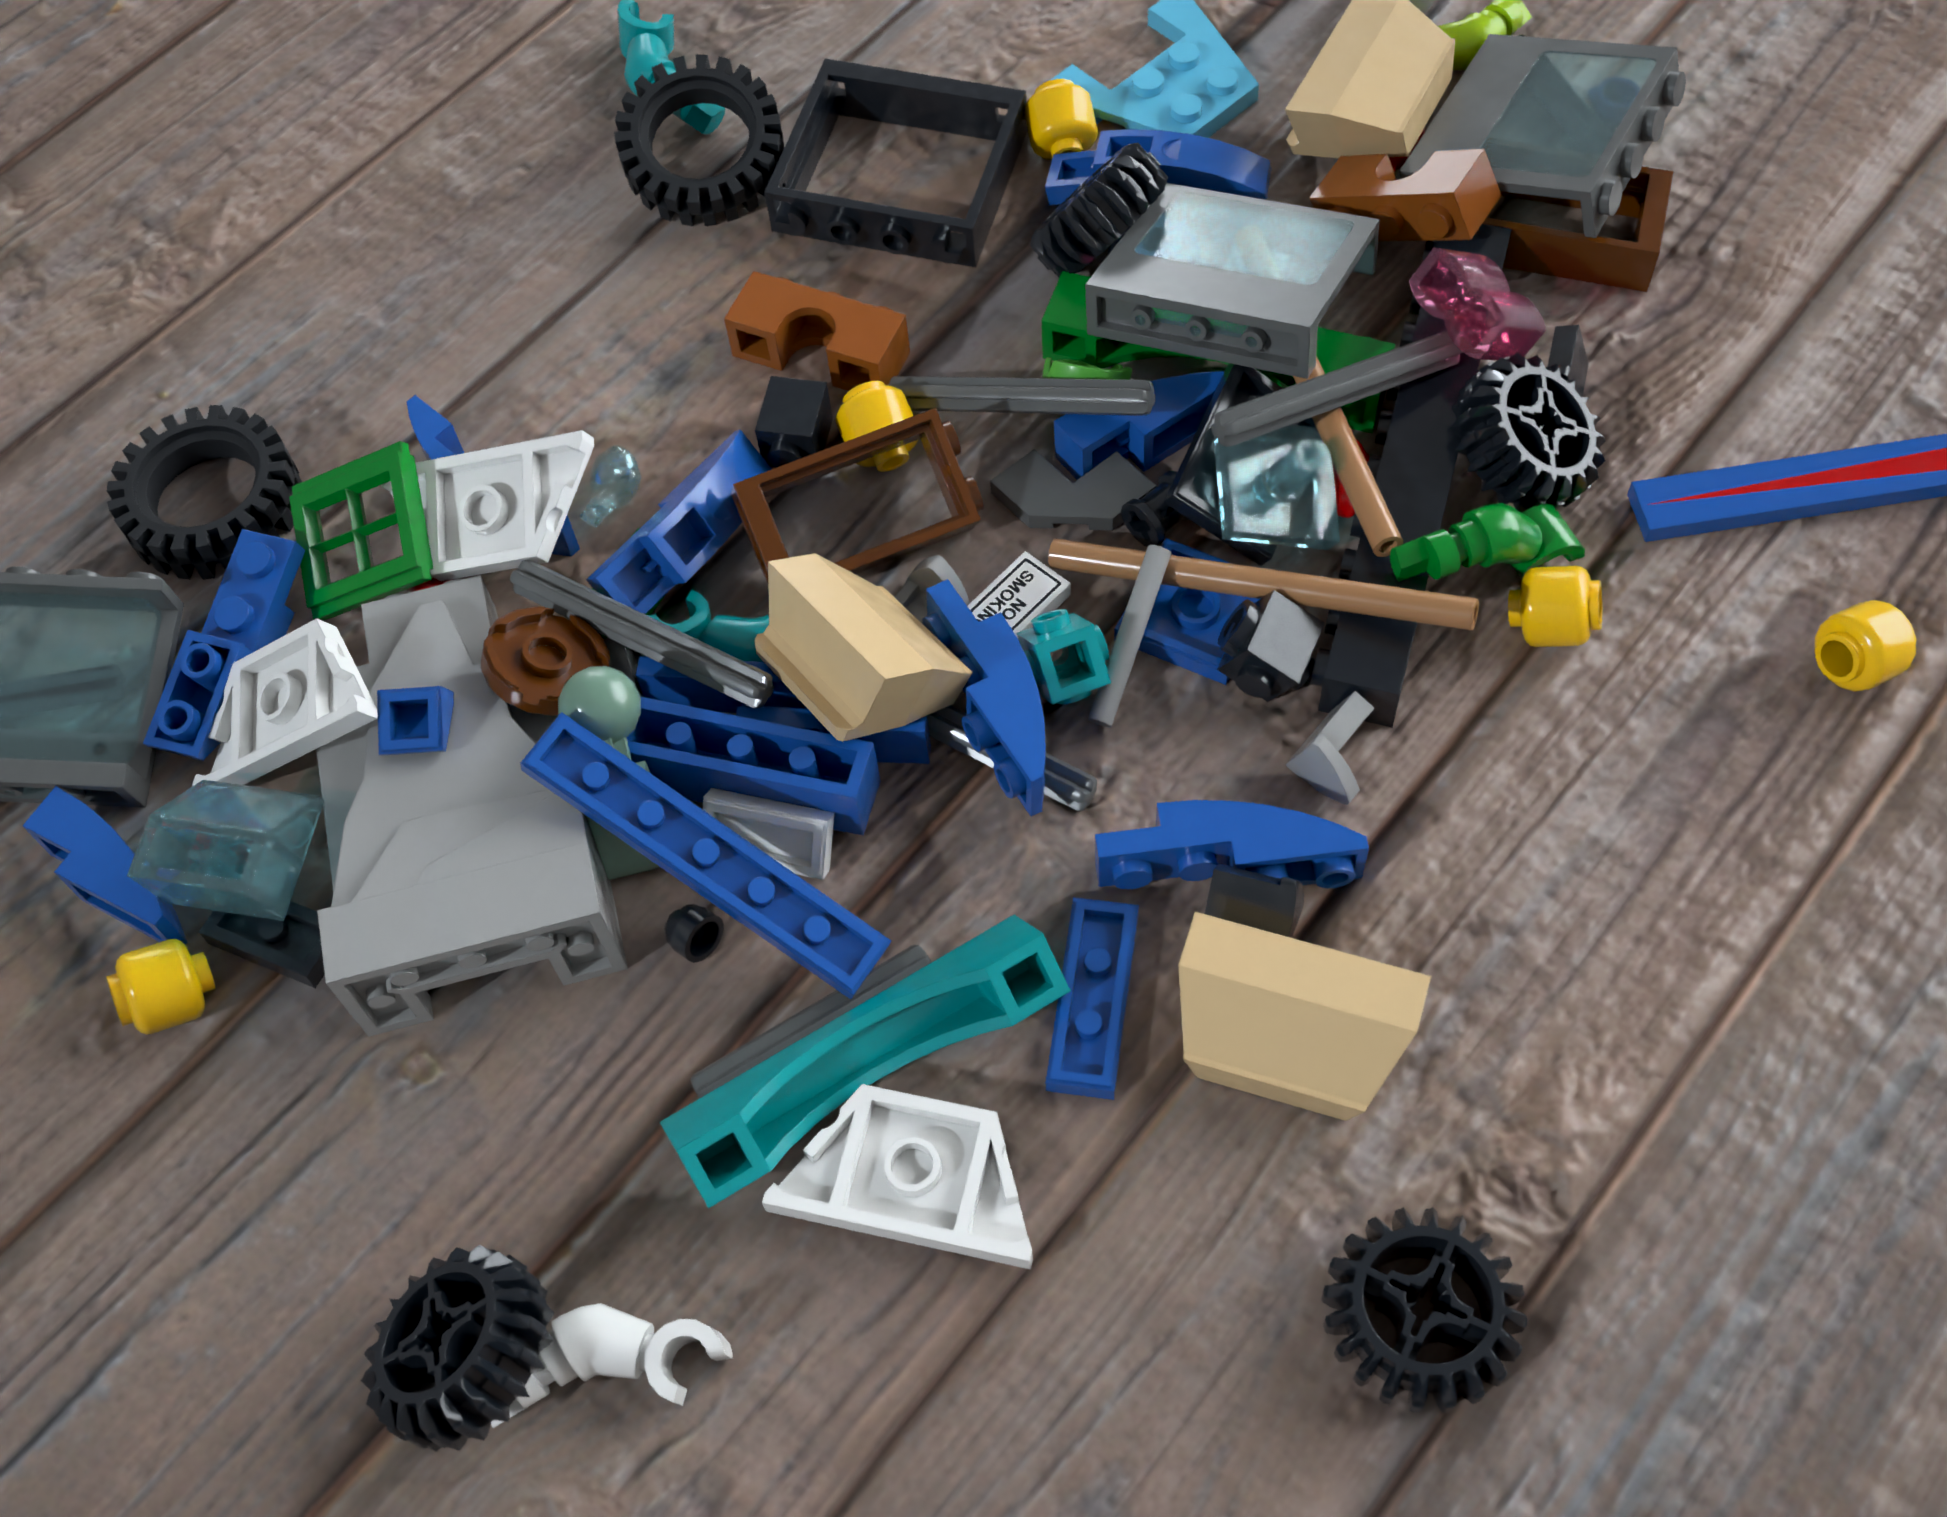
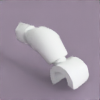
[491,1303,733,1428]

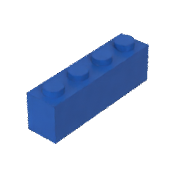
[627,697,881,835]

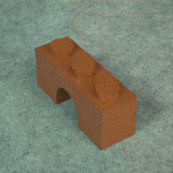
[1309,149,1502,241]
[724,271,911,391]

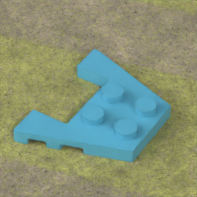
[1049,0,1259,138]

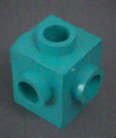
[1016,609,1111,704]

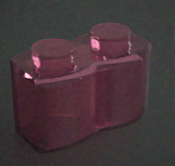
[1409,247,1546,361]

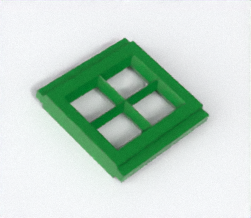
[289,441,433,621]

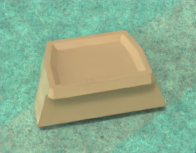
[1285,0,1455,158]
[754,553,973,742]
[1178,912,1431,1121]

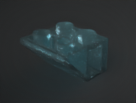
[127,780,324,921]

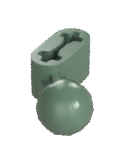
[558,666,661,880]

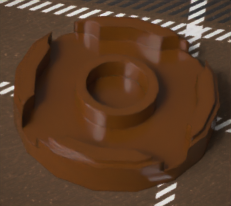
[480,606,610,716]

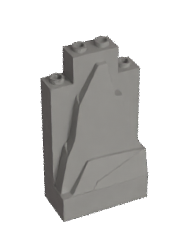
[316,575,628,1037]

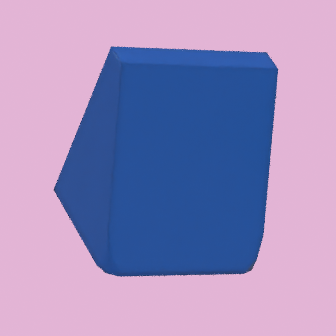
[377,686,454,756]

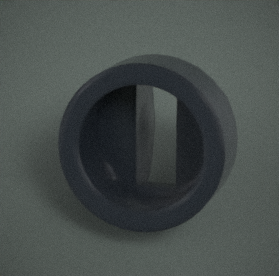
[664,904,724,963]

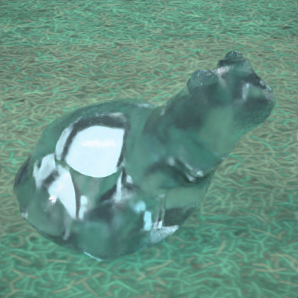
[579,445,641,527]

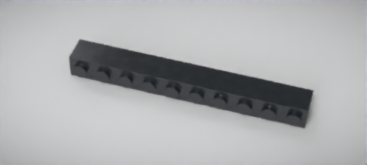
[1311,224,1512,728]

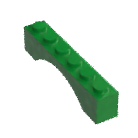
[1041,271,1396,434]

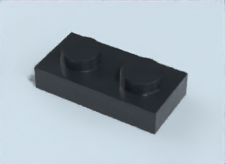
[199,879,325,988]

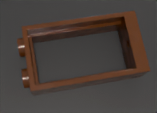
[1482,142,1674,292]
[731,408,984,585]

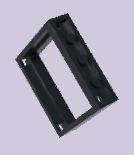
[764,58,1028,268]

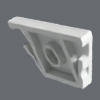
[381,430,594,581]
[192,618,378,800]
[762,1084,1033,1269]

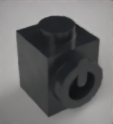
[1217,590,1325,702]

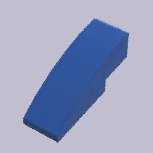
[1054,371,1224,480]
[23,786,188,945]

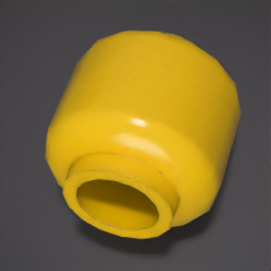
[1024,79,1098,160]
[836,381,918,472]
[1508,566,1603,647]
[1814,600,1917,692]
[106,939,215,1035]

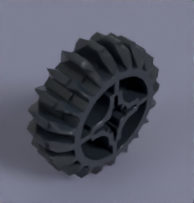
[1030,143,1168,278]
[1450,353,1606,513]
[1321,1207,1528,1413]
[361,1245,554,1452]

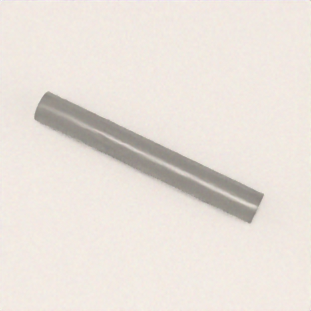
[1088,545,1172,727]

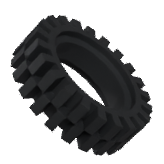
[614,54,784,226]
[107,405,302,580]

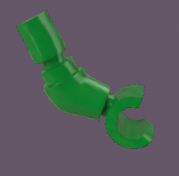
[1390,503,1585,582]

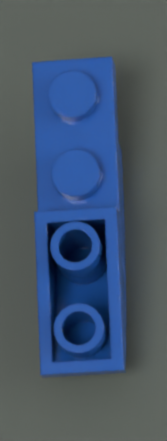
[1045,129,1271,205]
[586,429,772,614]
[143,529,305,761]
[922,579,1046,817]
[1095,800,1369,889]

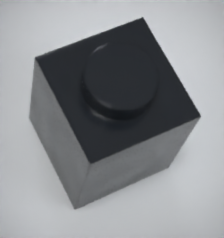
[755,376,833,468]

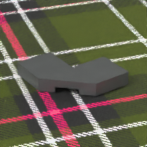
[990,449,1157,531]

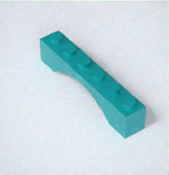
[659,914,1071,1208]

